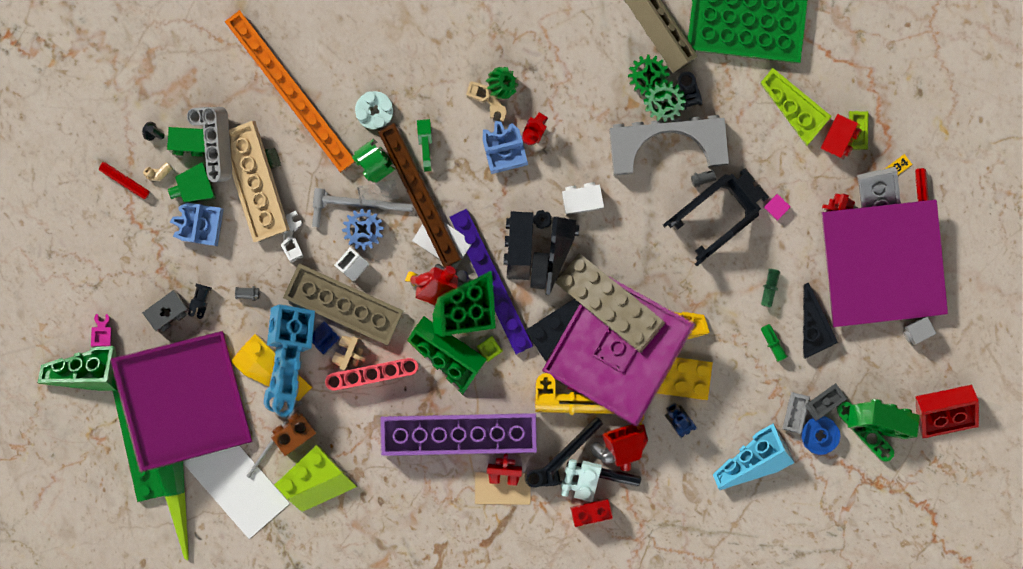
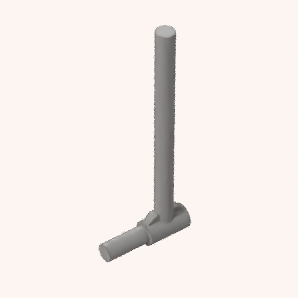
[312,188,413,227]

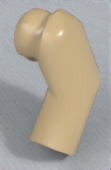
[143,162,173,181]

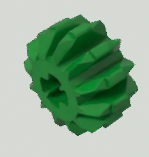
[486,67,519,99]

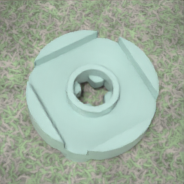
[355,91,394,130]

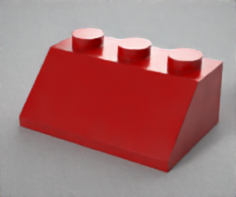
[915,385,979,439]

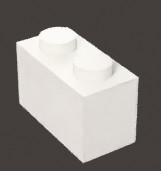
[562,182,604,215]

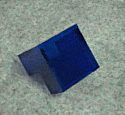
[312,321,341,355]

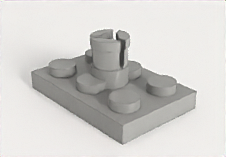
[857,167,901,208]

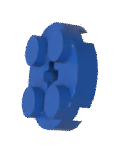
[801,417,840,455]

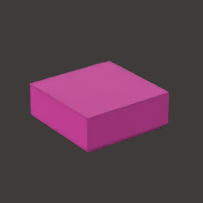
[763,194,791,221]

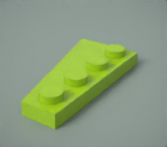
[760,68,832,146]

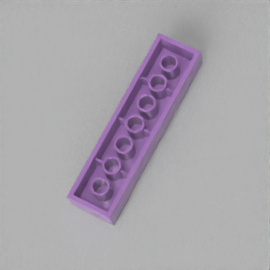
[381,413,537,456]

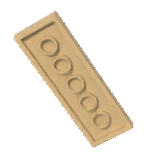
[229,121,290,242]

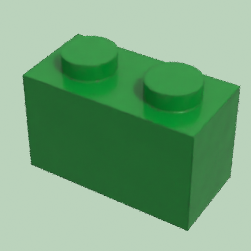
[167,127,205,157]

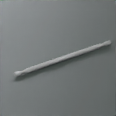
[247,401,302,478]

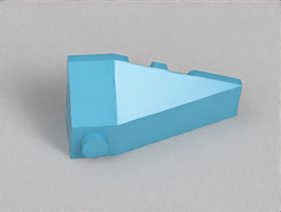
[713,424,795,490]

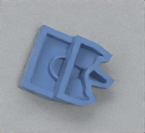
[483,121,528,174]
[170,203,224,246]

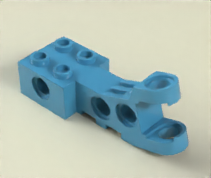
[264,304,315,417]

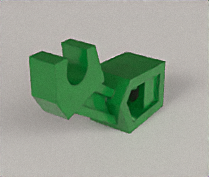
[417,119,432,172]

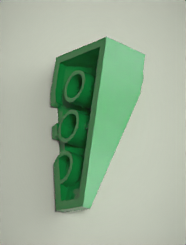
[37,346,117,391]

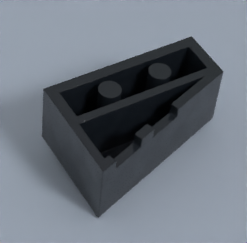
[503,211,534,280]

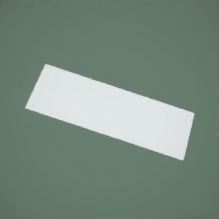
[183,446,289,539]

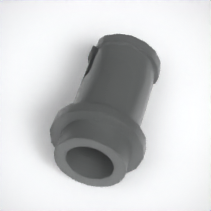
[691,169,716,188]
[235,286,260,301]

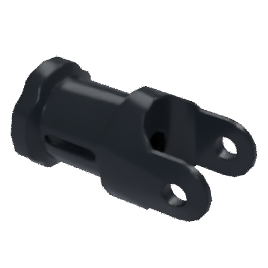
[188,283,212,319]

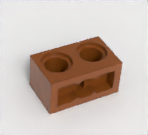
[271,413,316,456]

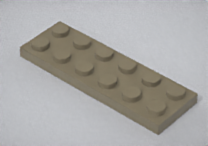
[555,253,666,352]
[283,263,404,345]

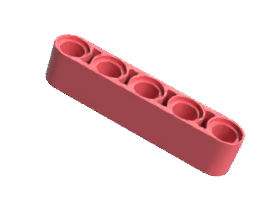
[325,358,419,390]

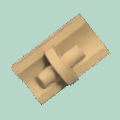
[332,336,366,371]

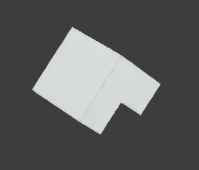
[335,247,370,282]

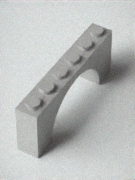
[609,115,729,176]

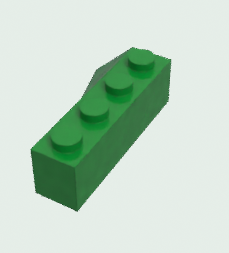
[407,316,487,395]

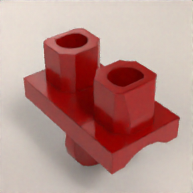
[522,112,548,145]
[822,193,855,212]
[487,453,522,486]

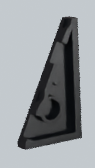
[803,282,838,359]
[525,299,580,361]

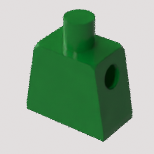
[168,162,217,203]

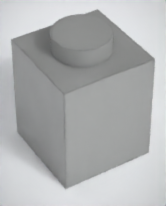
[904,317,936,345]

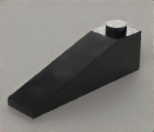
[546,216,580,295]

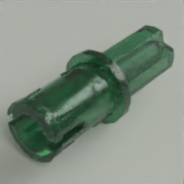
[761,269,781,308]

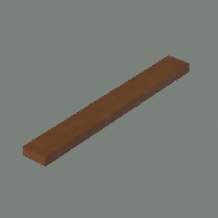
[378,123,462,268]

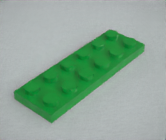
[113,388,165,502]

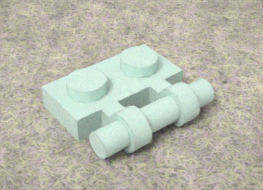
[561,459,602,502]

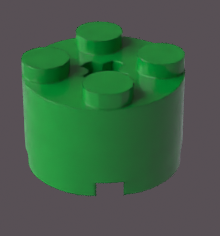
[352,139,396,183]

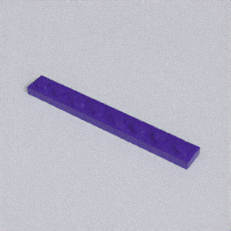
[449,209,533,354]

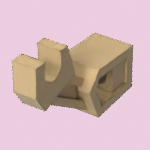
[466,81,507,122]

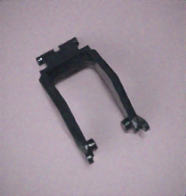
[663,168,769,267]

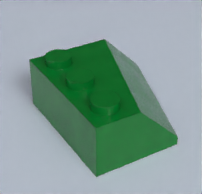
[432,271,496,337]

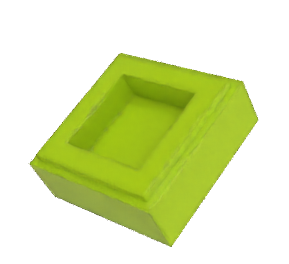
[476,336,503,362]

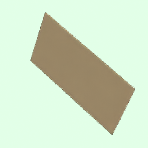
[475,472,531,505]

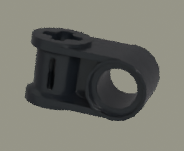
[677,72,703,110]
[525,467,562,488]

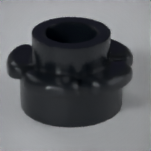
[533,210,552,229]

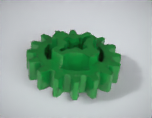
[628,54,669,96]
[644,80,686,122]

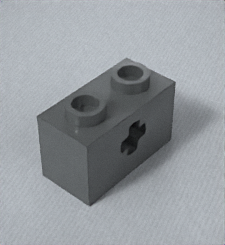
[142,290,189,332]

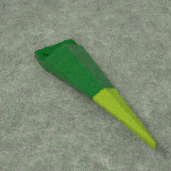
[155,461,189,560]

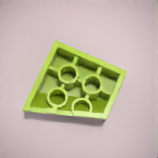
[274,445,357,512]

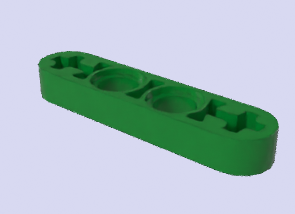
[836,402,894,462]

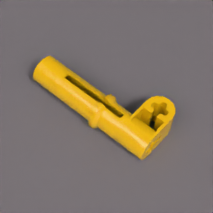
[535,373,615,416]

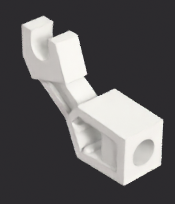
[281,210,304,263]

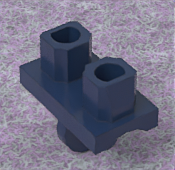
[665,403,697,438]

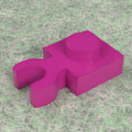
[91,314,112,348]

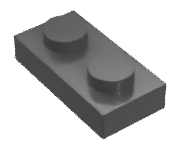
[805,383,847,421]

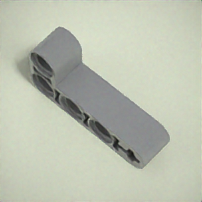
[187,107,232,182]

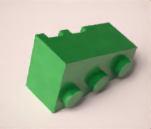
[848,399,920,439]

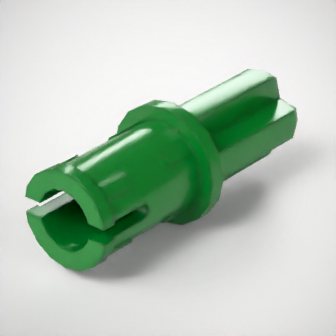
[761,324,788,362]

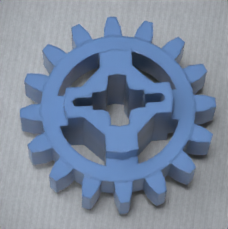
[342,209,384,251]

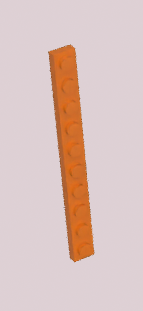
[224,10,355,173]

